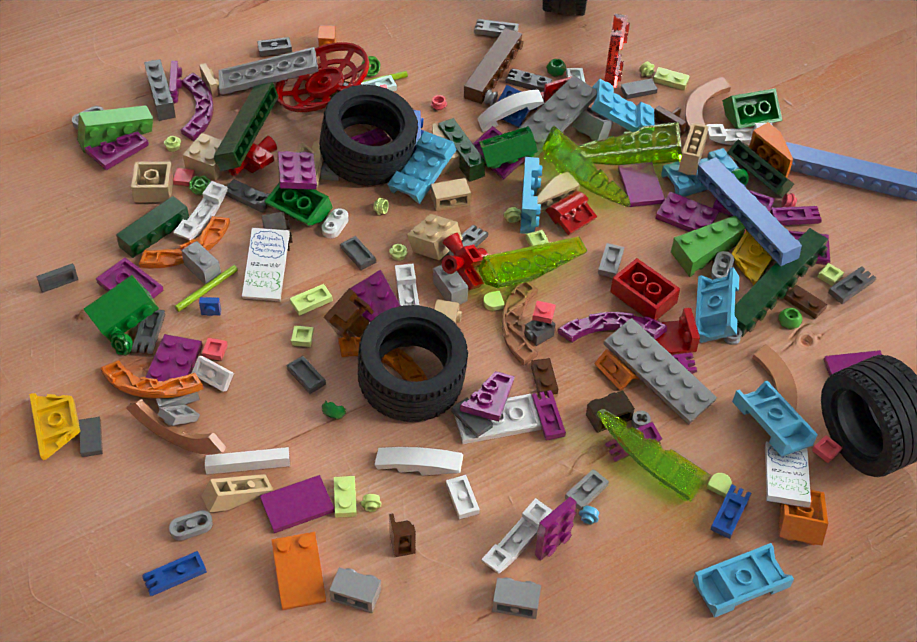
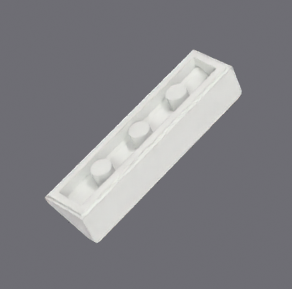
[205,447,290,475]

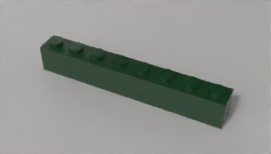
[214,82,278,171]
[734,228,828,337]

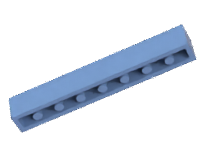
[786,142,917,201]
[697,157,802,266]

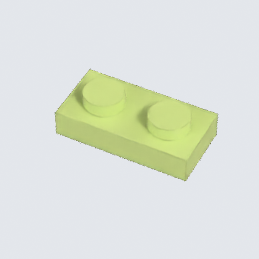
[653,67,690,90]
[290,284,333,316]
[334,476,357,518]

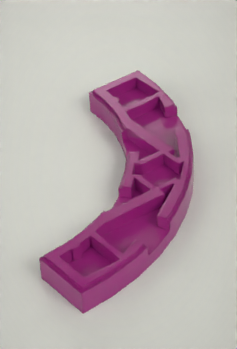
[181,73,214,141]
[558,312,667,343]

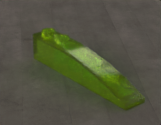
[576,122,682,165]
[542,126,631,207]
[478,236,587,288]
[597,409,711,502]

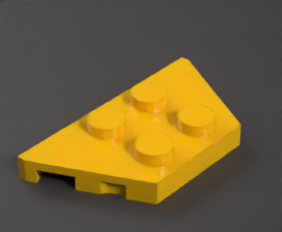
[732,230,773,285]
[29,393,80,461]

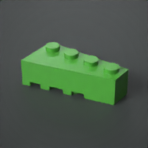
[77,105,153,153]
[671,215,746,277]

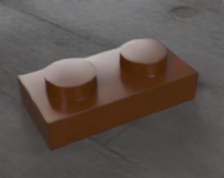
[784,284,827,319]
[531,358,559,396]

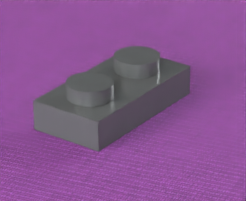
[257,37,292,56]

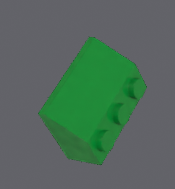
[722,88,783,129]
[479,126,538,169]
[264,183,333,226]
[84,275,159,342]

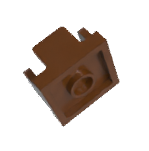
[324,288,374,341]

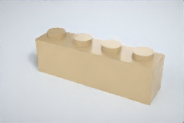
[678,123,709,175]

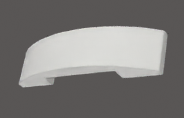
[477,90,544,132]
[706,123,773,145]
[173,181,228,241]
[395,264,419,306]
[482,498,552,574]

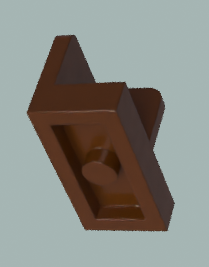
[654,106,688,137]
[389,513,416,557]

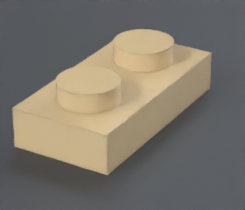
[199,63,219,98]

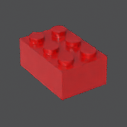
[610,258,681,321]

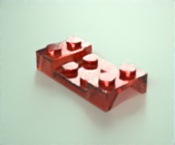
[604,14,630,88]

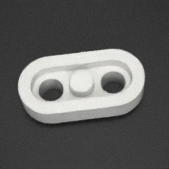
[322,208,349,238]

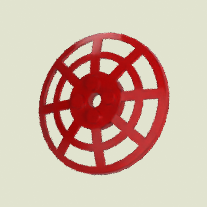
[275,42,369,112]

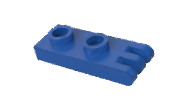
[710,484,752,539]
[142,551,207,596]

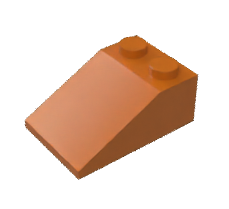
[749,122,793,178]
[779,490,828,546]
[271,532,326,610]

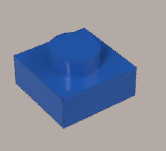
[199,297,221,316]

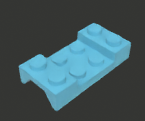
[591,79,655,139]
[387,131,457,204]
[661,148,739,197]
[520,157,542,234]
[695,267,739,343]
[732,381,818,457]
[693,543,794,618]

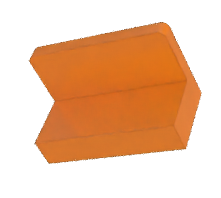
[594,349,640,390]

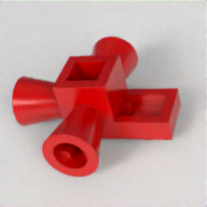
[228,136,277,177]
[442,232,488,290]

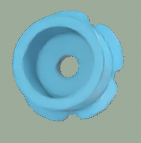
[579,506,599,525]

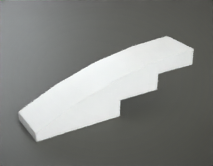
[375,447,463,476]

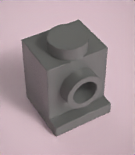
[524,320,556,346]

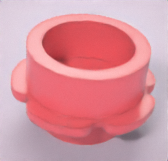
[431,95,447,110]
[781,193,797,207]

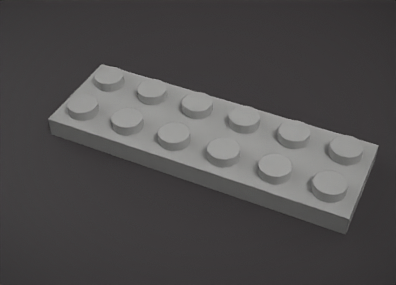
[218,47,318,95]
[519,75,597,162]
[604,318,717,425]

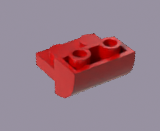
[545,191,597,236]

